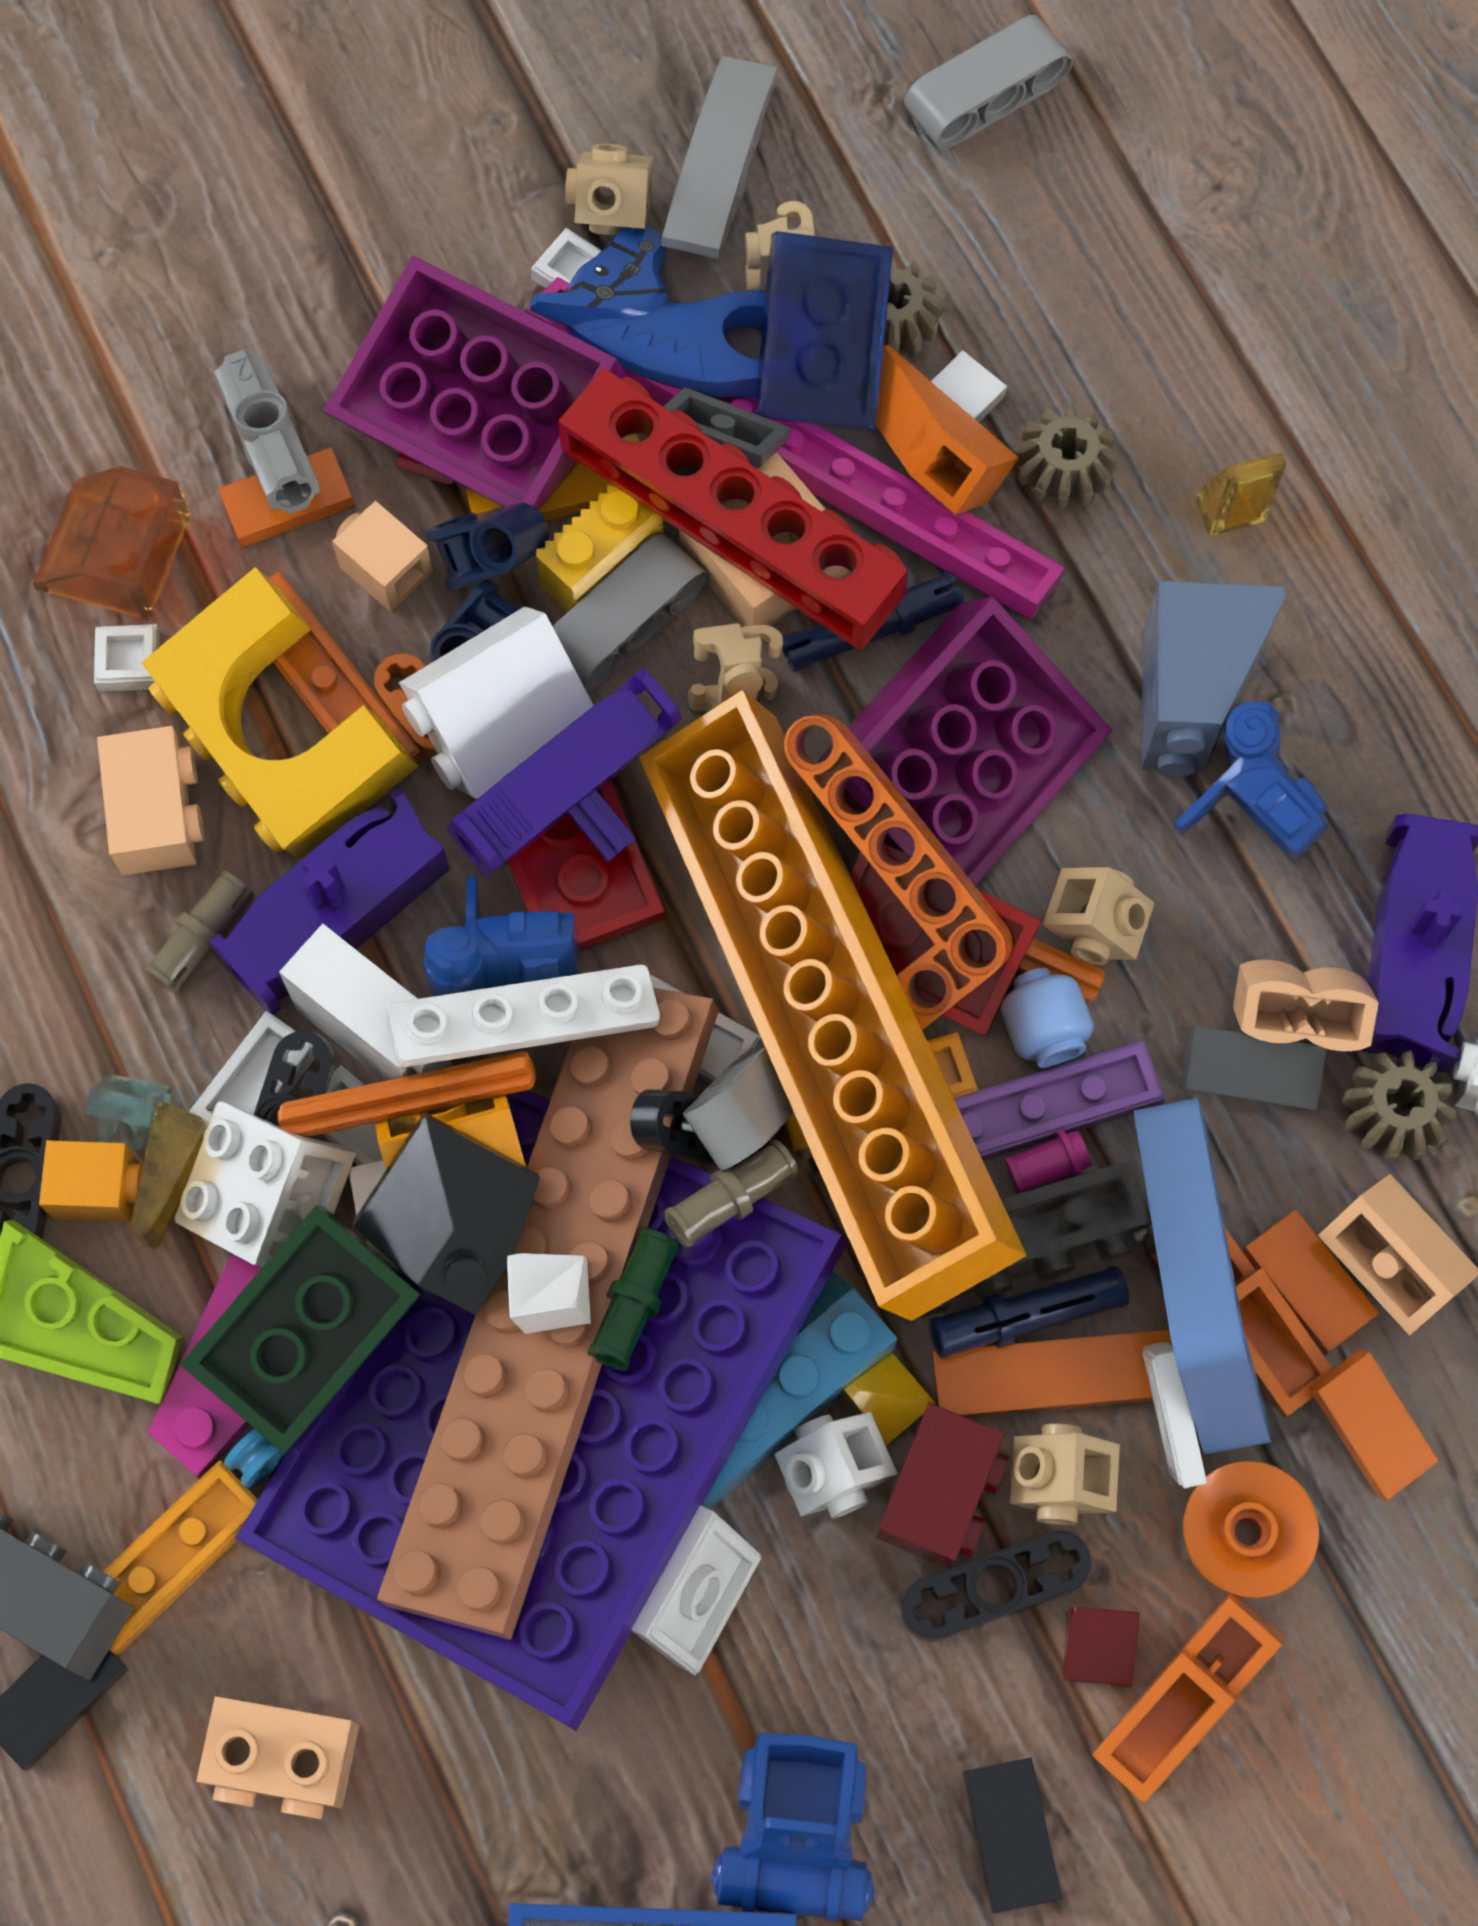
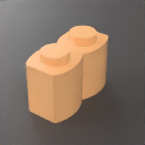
[1233,959,1379,1051]

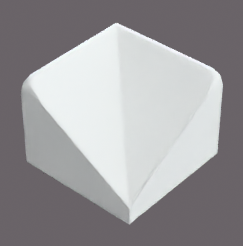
[507,1253,591,1334]

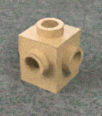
[565,144,653,235]
[1042,867,1155,965]
[1010,1424,1120,1525]

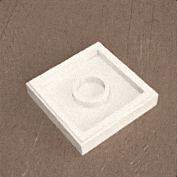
[631,1505,761,1676]

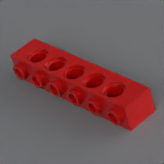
[558,367,908,651]

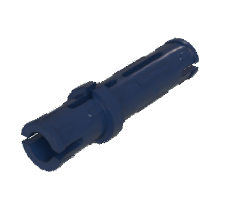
[782,571,964,673]
[929,1266,1129,1359]

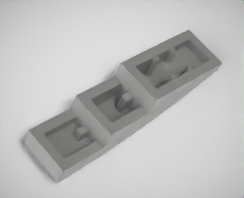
[661,55,778,259]

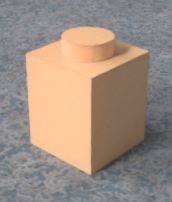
[332,500,433,612]

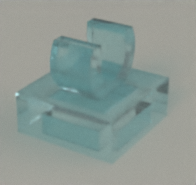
[86,1074,172,1151]

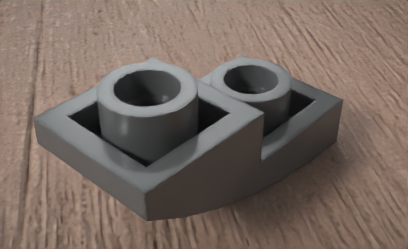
[1179,1025,1327,1111]

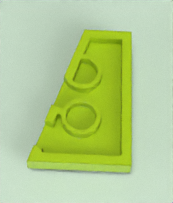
[0,1219,183,1404]

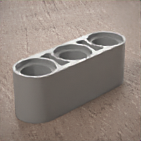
[904,14,1073,149]
[553,533,709,694]
[683,1042,794,1171]

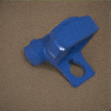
[1173,701,1329,862]
[423,877,579,997]
[711,1733,874,1922]

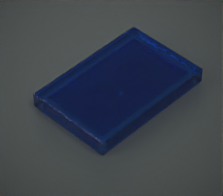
[754,231,893,431]

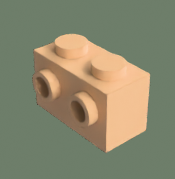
[97,726,204,876]
[1318,1174,1478,1336]
[196,1696,360,1820]

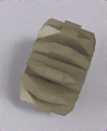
[841,255,943,358]
[1015,404,1119,512]
[1342,1051,1456,1162]

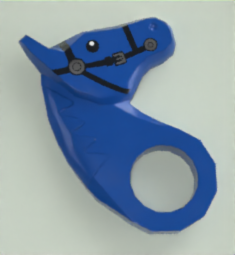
[529,225,818,397]

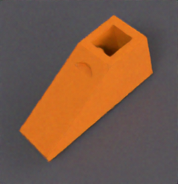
[854,344,1019,515]

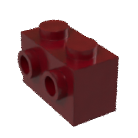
[875,1403,1010,1568]

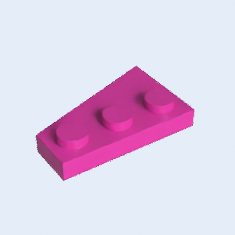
[148,1253,262,1479]

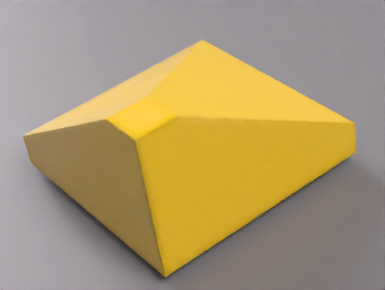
[842,1353,936,1447]

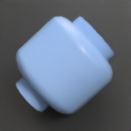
[1000,968,1094,1068]

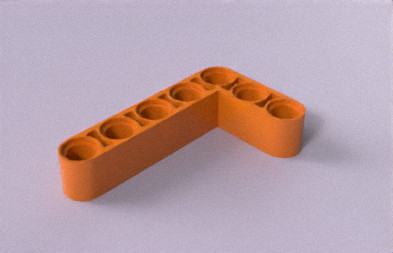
[784,714,1013,1030]

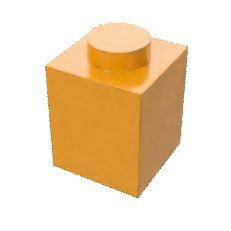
[39,1140,145,1223]

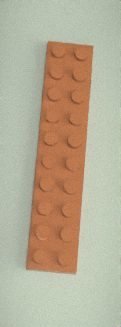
[376,988,719,1640]

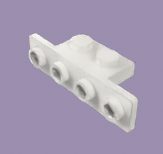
[388,965,660,1067]

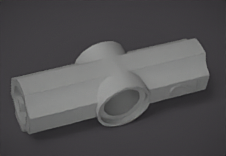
[214,349,320,514]

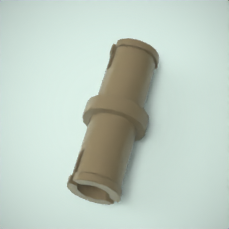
[143,870,255,994]
[664,1140,799,1248]

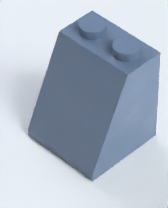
[1141,581,1285,777]

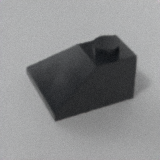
[353,1112,540,1315]

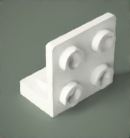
[175,1101,356,1267]

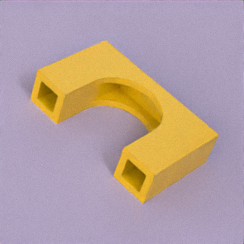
[141,567,419,860]

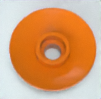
[1182,1461,1319,1599]

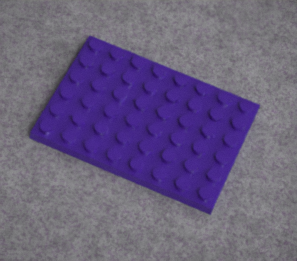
[235,1090,847,1731]

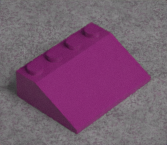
[323,255,628,510]
[818,596,1112,887]

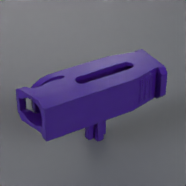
[447,669,682,879]
[209,786,450,1016]
[1361,813,1478,1073]

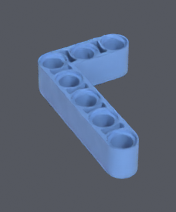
[1134,1097,1271,1455]

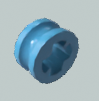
[224,1429,287,1489]

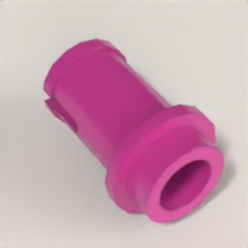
[1004,1129,1092,1196]

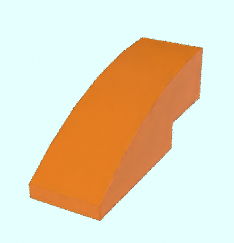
[1151,1228,1333,1417]
[1092,1593,1284,1804]

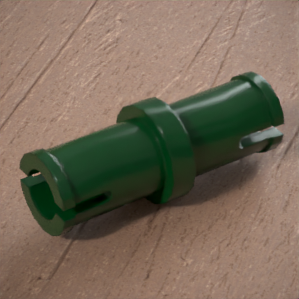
[587,1228,680,1371]

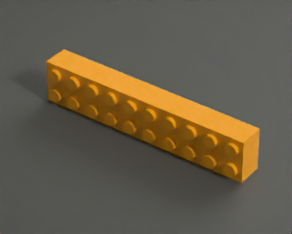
[639,690,1027,1321]

